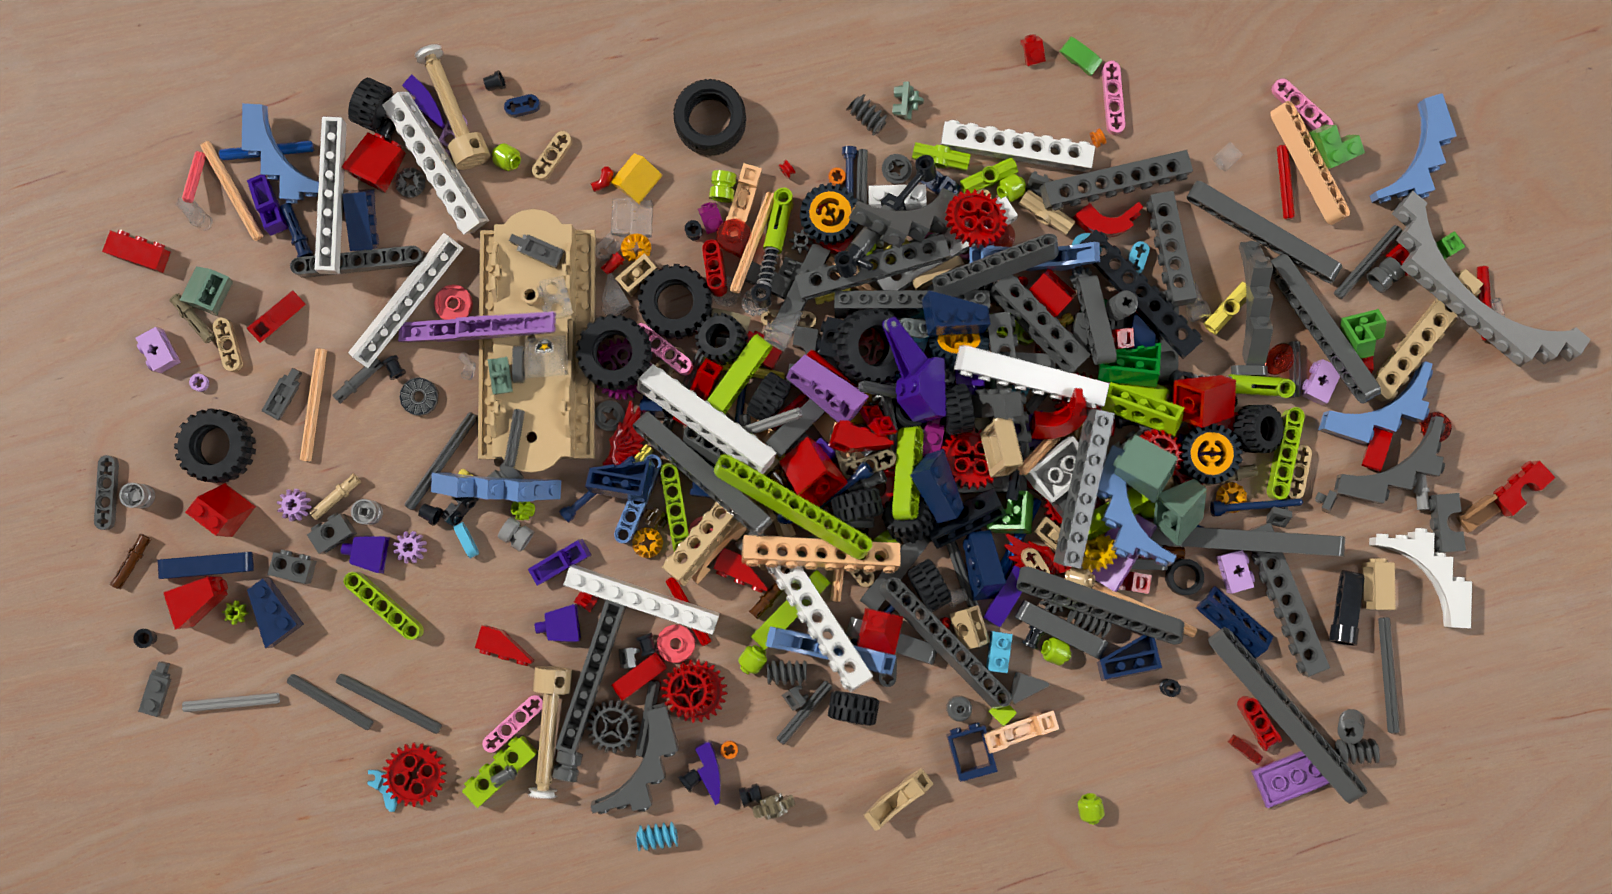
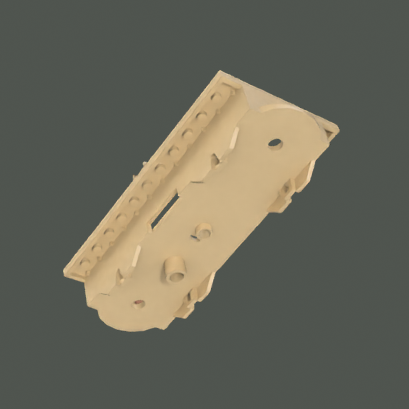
[478,209,596,472]

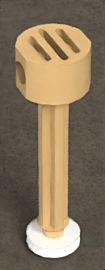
[415,44,491,170]
[528,666,572,799]

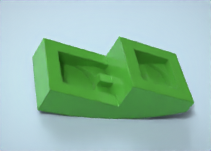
[1059,37,1103,76]
[1436,231,1465,260]

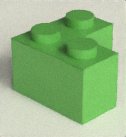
[1309,125,1365,168]
[1340,309,1387,359]
[987,491,1034,534]

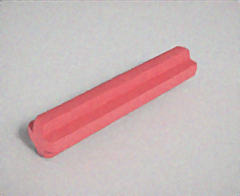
[182,151,206,203]

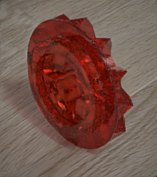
[1420,412,1452,442]

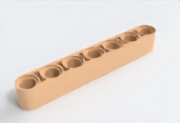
[1270,101,1350,225]

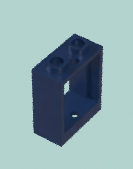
[946,722,998,782]

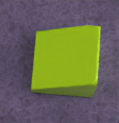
[988,699,1017,726]

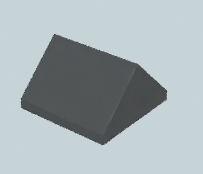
[1009,671,1050,704]

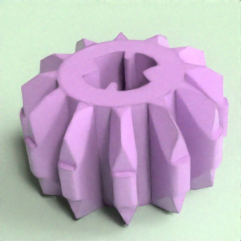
[277,489,312,521]
[393,531,427,563]

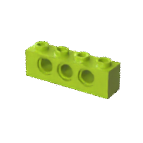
[1102,382,1184,436]
[462,735,538,808]

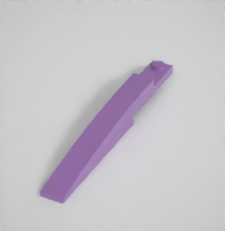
[398,312,556,343]

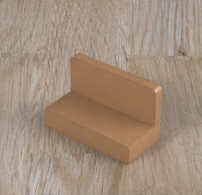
[1456,494,1501,533]

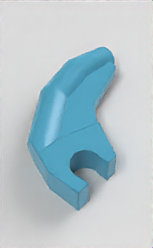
[367,770,398,812]

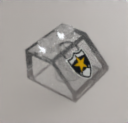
[524,335,569,378]

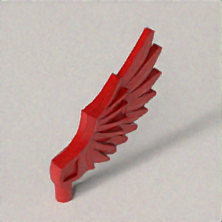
[602,400,645,466]
[1004,533,1071,575]

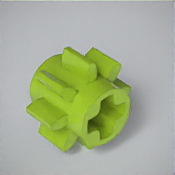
[511,501,535,521]
[222,600,249,625]

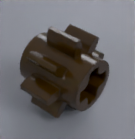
[766,468,789,488]
[644,507,668,530]

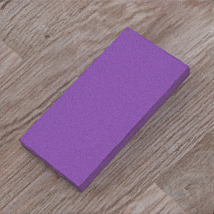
[1092,514,1157,592]
[1251,751,1330,808]

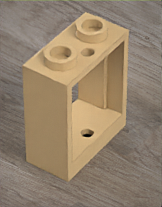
[980,418,1023,478]
[1361,558,1395,610]

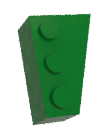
[1098,343,1161,387]

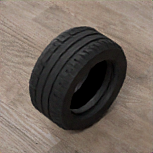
[673,79,746,156]

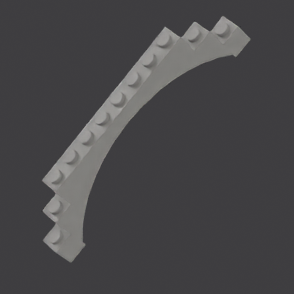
[1392,191,1591,367]

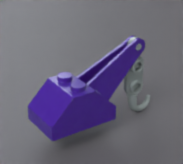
[883,317,946,423]

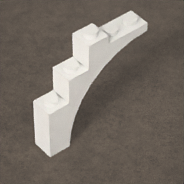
[1369,528,1472,628]

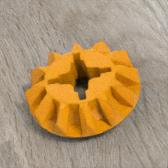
[621,233,652,262]
[1216,482,1247,513]
[632,527,663,558]

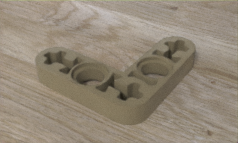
[830,428,897,479]

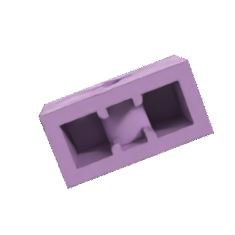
[136,327,181,373]
[1301,359,1340,405]
[1216,550,1255,593]

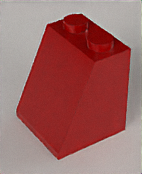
[341,132,406,193]
[1024,269,1077,325]
[1173,375,1236,428]
[779,437,848,507]
[185,483,256,537]
[163,577,228,630]

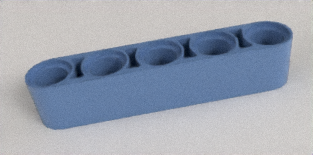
[614,454,663,544]

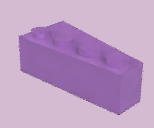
[786,355,869,422]

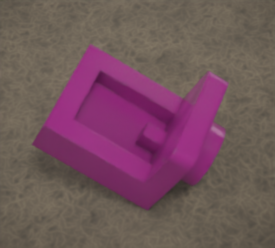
[698,202,724,235]

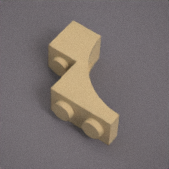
[864,768,933,831]

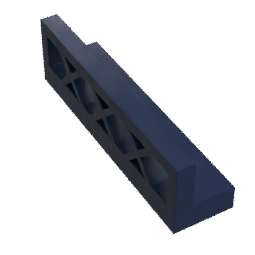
[1196,586,1274,659]

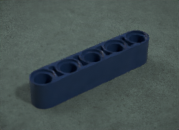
[157,552,254,579]

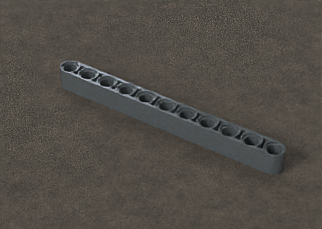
[1150,527,1345,556]
[1208,627,1367,804]

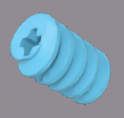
[636,822,678,851]

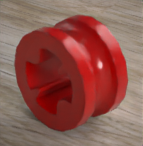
[778,160,796,179]

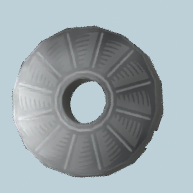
[399,378,438,416]

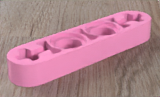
[1102,61,1125,135]
[1271,79,1333,130]
[639,323,693,376]
[482,695,543,753]

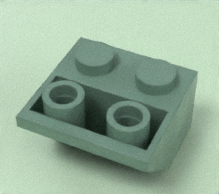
[180,266,233,316]

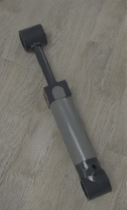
[834,155,937,278]

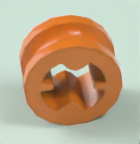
[1090,129,1106,148]
[828,167,846,186]
[721,740,738,759]

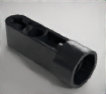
[1329,570,1364,646]

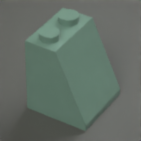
[1113,435,1178,503]
[1153,479,1207,546]

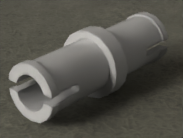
[1413,473,1430,510]

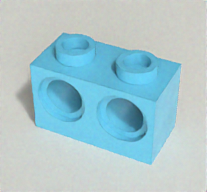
[986,631,1013,673]

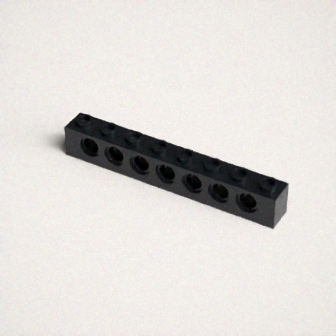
[1080,230,1203,359]

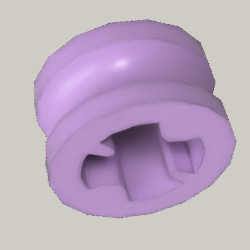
[189,374,209,392]

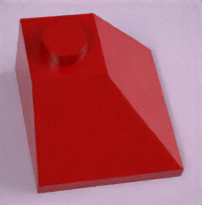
[857,608,903,655]

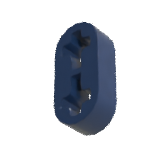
[504,94,541,117]

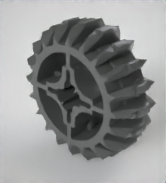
[587,700,640,753]

